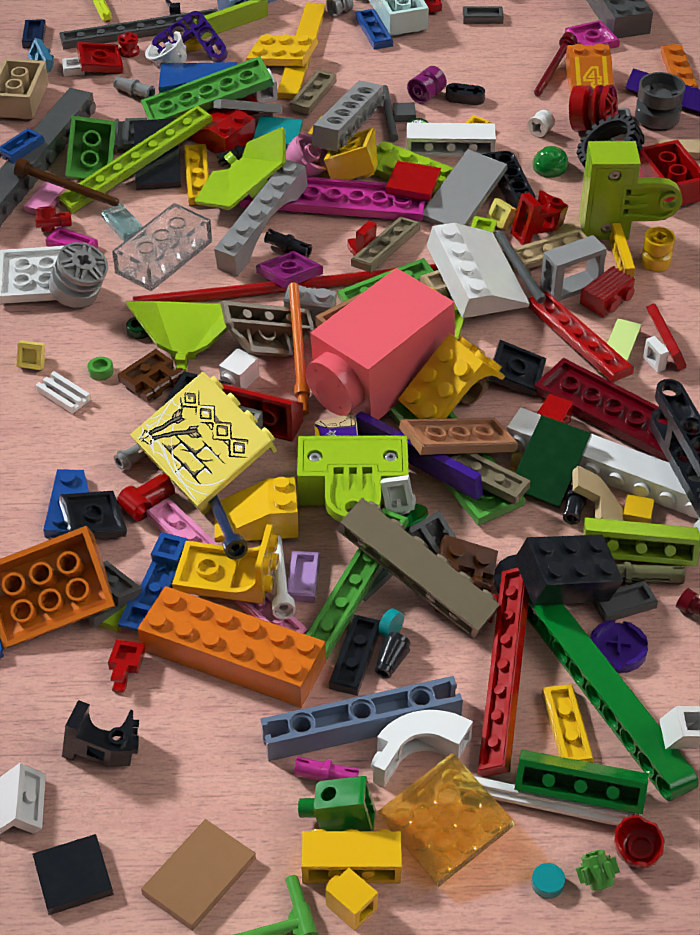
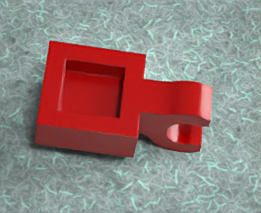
[108,639,146,693]

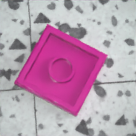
[565,20,620,49]

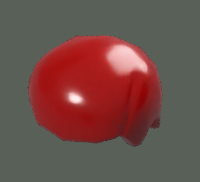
[614,815,665,869]

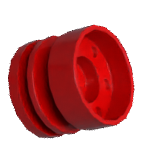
[569,85,618,132]

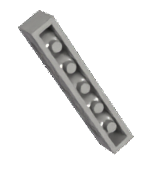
[312,80,385,151]

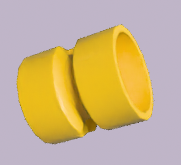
[640,226,676,272]

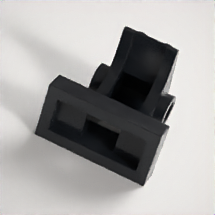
[62,700,139,767]

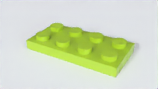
[373,141,454,199]

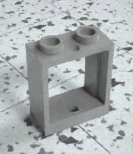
[540,235,607,301]

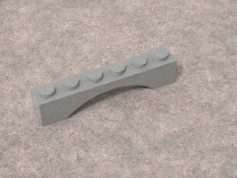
[214,159,308,276]

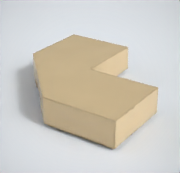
[572,465,623,521]

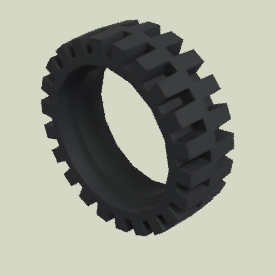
[577,114,645,168]

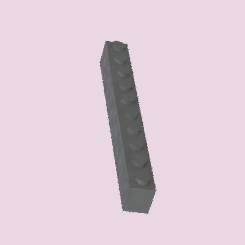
[0,88,96,227]

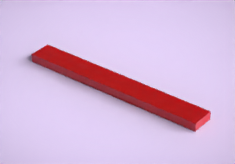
[477,567,529,778]

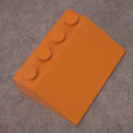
[0,526,115,649]

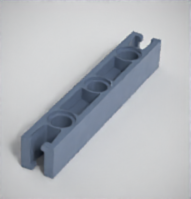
[260,676,463,761]

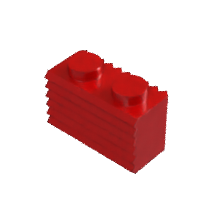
[579,266,635,318]

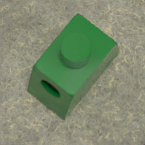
[298,776,376,831]

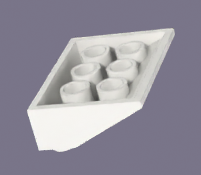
[427,223,530,318]

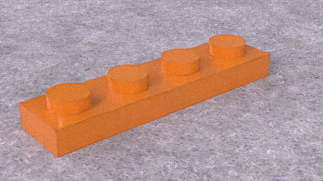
[661,44,698,88]

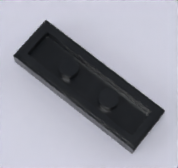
[329,614,381,696]

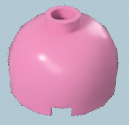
[286,132,327,177]

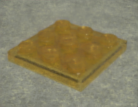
[377,752,515,887]

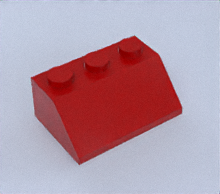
[221,383,303,442]

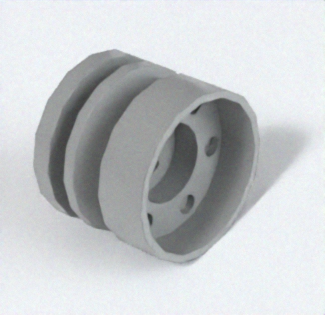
[48,242,108,308]

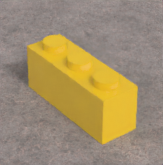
[301,829,402,883]

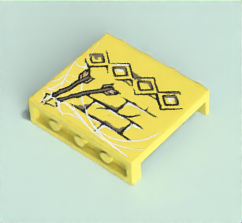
[130,371,277,515]

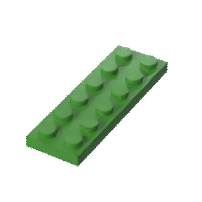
[141,56,274,120]

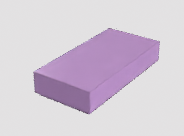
[287,551,320,603]

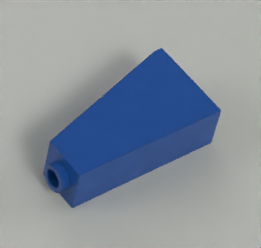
[159,62,237,93]

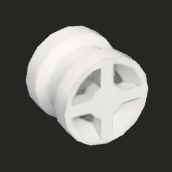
[527,110,555,137]

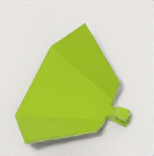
[194,127,286,210]
[126,301,228,372]

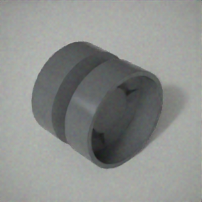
[635,72,685,129]

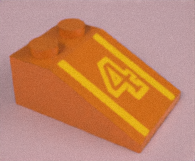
[565,43,614,94]

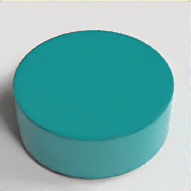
[379,608,404,637]
[531,863,565,898]

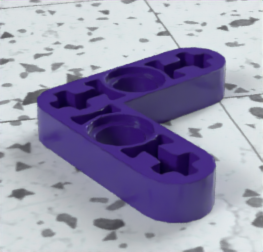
[152,11,228,62]

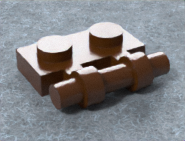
[118,349,184,402]
[439,535,498,593]

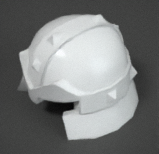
[145,31,187,69]

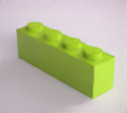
[583,518,700,567]

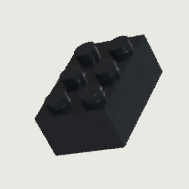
[514,534,623,606]

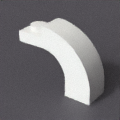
[371,710,473,787]

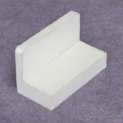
[0,763,46,834]

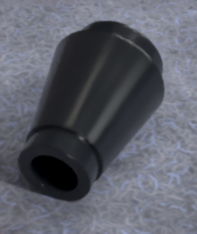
[375,632,410,678]

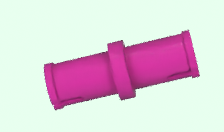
[293,756,359,781]

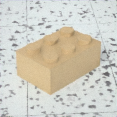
[0,58,49,120]

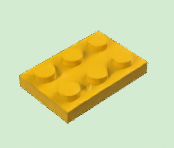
[246,34,318,66]

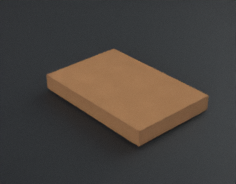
[141,819,256,931]

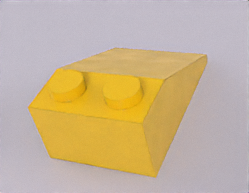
[324,127,378,180]
[214,477,299,543]

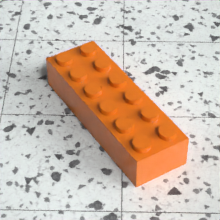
[138,586,326,708]

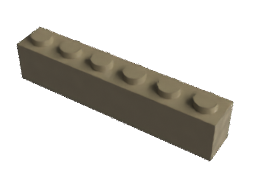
[339,498,500,639]

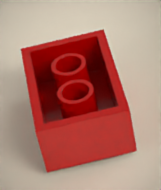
[638,140,700,206]

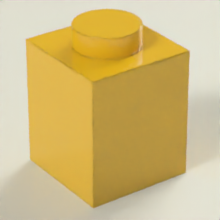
[326,868,378,931]

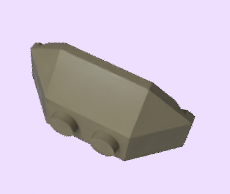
[220,300,314,358]

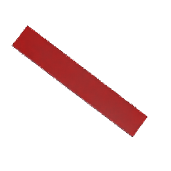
[528,291,634,383]

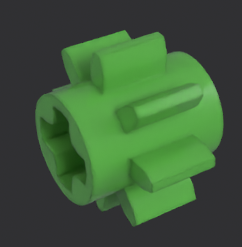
[576,850,620,891]

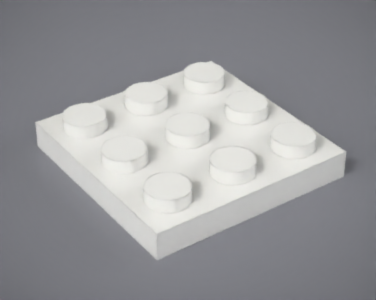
[0,246,64,304]

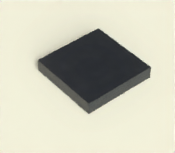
[488,340,547,398]
[59,490,127,539]
[32,834,114,915]

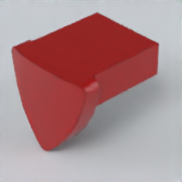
[347,220,377,255]

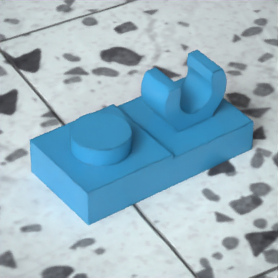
[27,38,54,74]

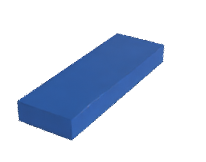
[355,9,393,50]

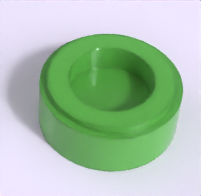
[88,357,114,380]

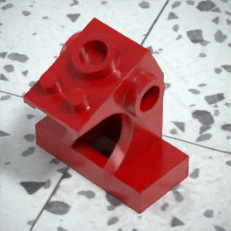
[510,190,569,245]

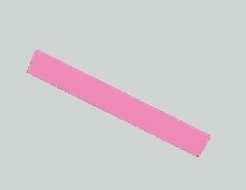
[146,498,308,635]

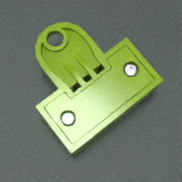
[579,141,682,240]
[297,436,409,522]

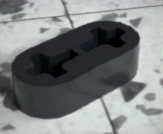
[445,83,485,105]

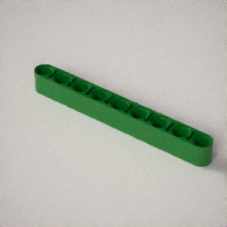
[527,597,699,801]

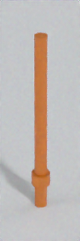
[289,282,310,415]

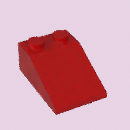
[188,109,255,159]

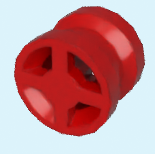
[118,32,140,58]

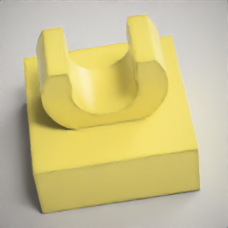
[486,198,517,230]
[17,340,45,370]

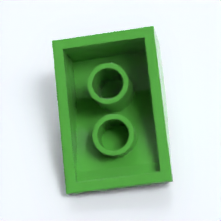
[65,115,116,180]

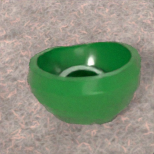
[532,146,569,177]

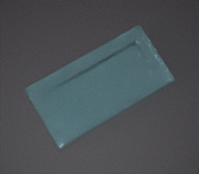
[102,204,145,242]

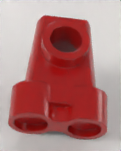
[35,206,72,232]

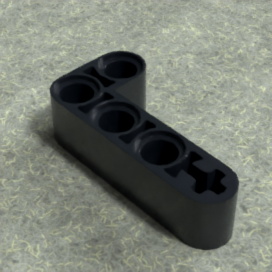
[482,151,536,220]

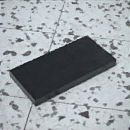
[133,118,181,190]

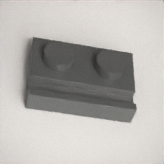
[114,118,147,152]

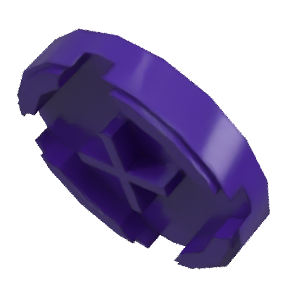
[590,620,648,673]

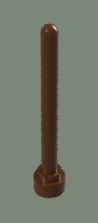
[14,158,119,207]

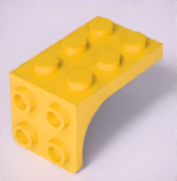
[398,333,505,419]
[172,524,279,604]

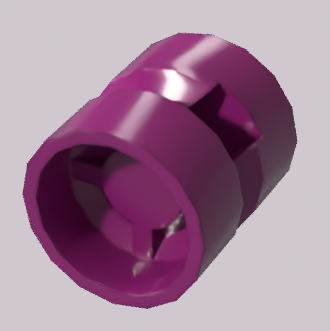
[407,66,447,104]

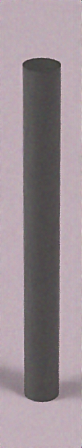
[382,85,398,142]
[495,231,546,304]

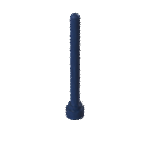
[209,495,248,560]

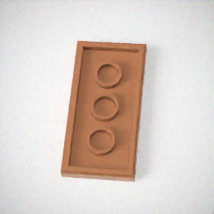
[399,417,518,455]

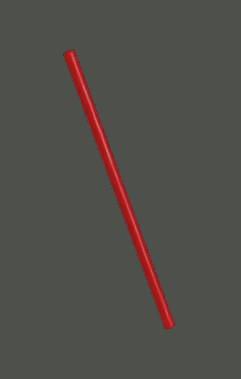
[133,264,438,302]

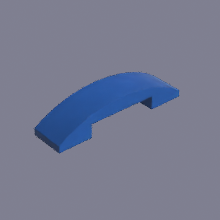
[118,532,188,632]

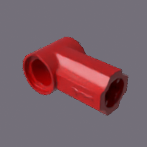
[117,473,175,521]

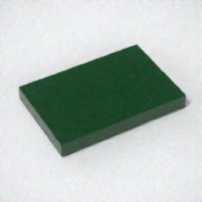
[515,415,592,509]

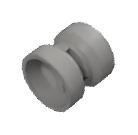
[326,0,353,17]

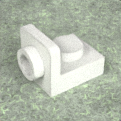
[381,475,416,515]

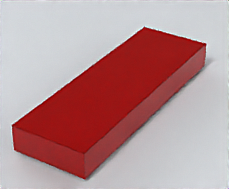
[646,303,687,371]

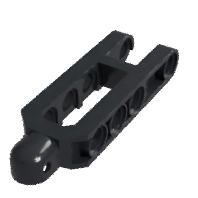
[649,379,700,516]

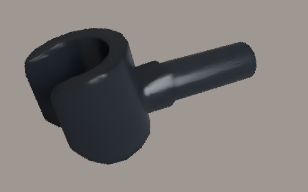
[165,0,181,15]

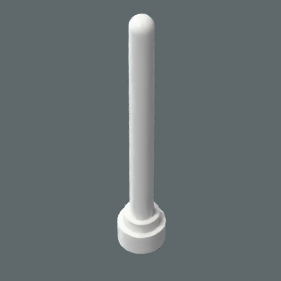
[272,535,296,620]

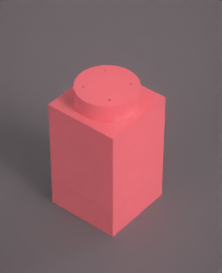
[305,268,455,420]

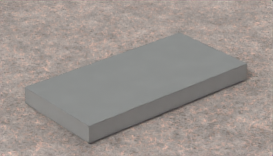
[423,149,507,226]

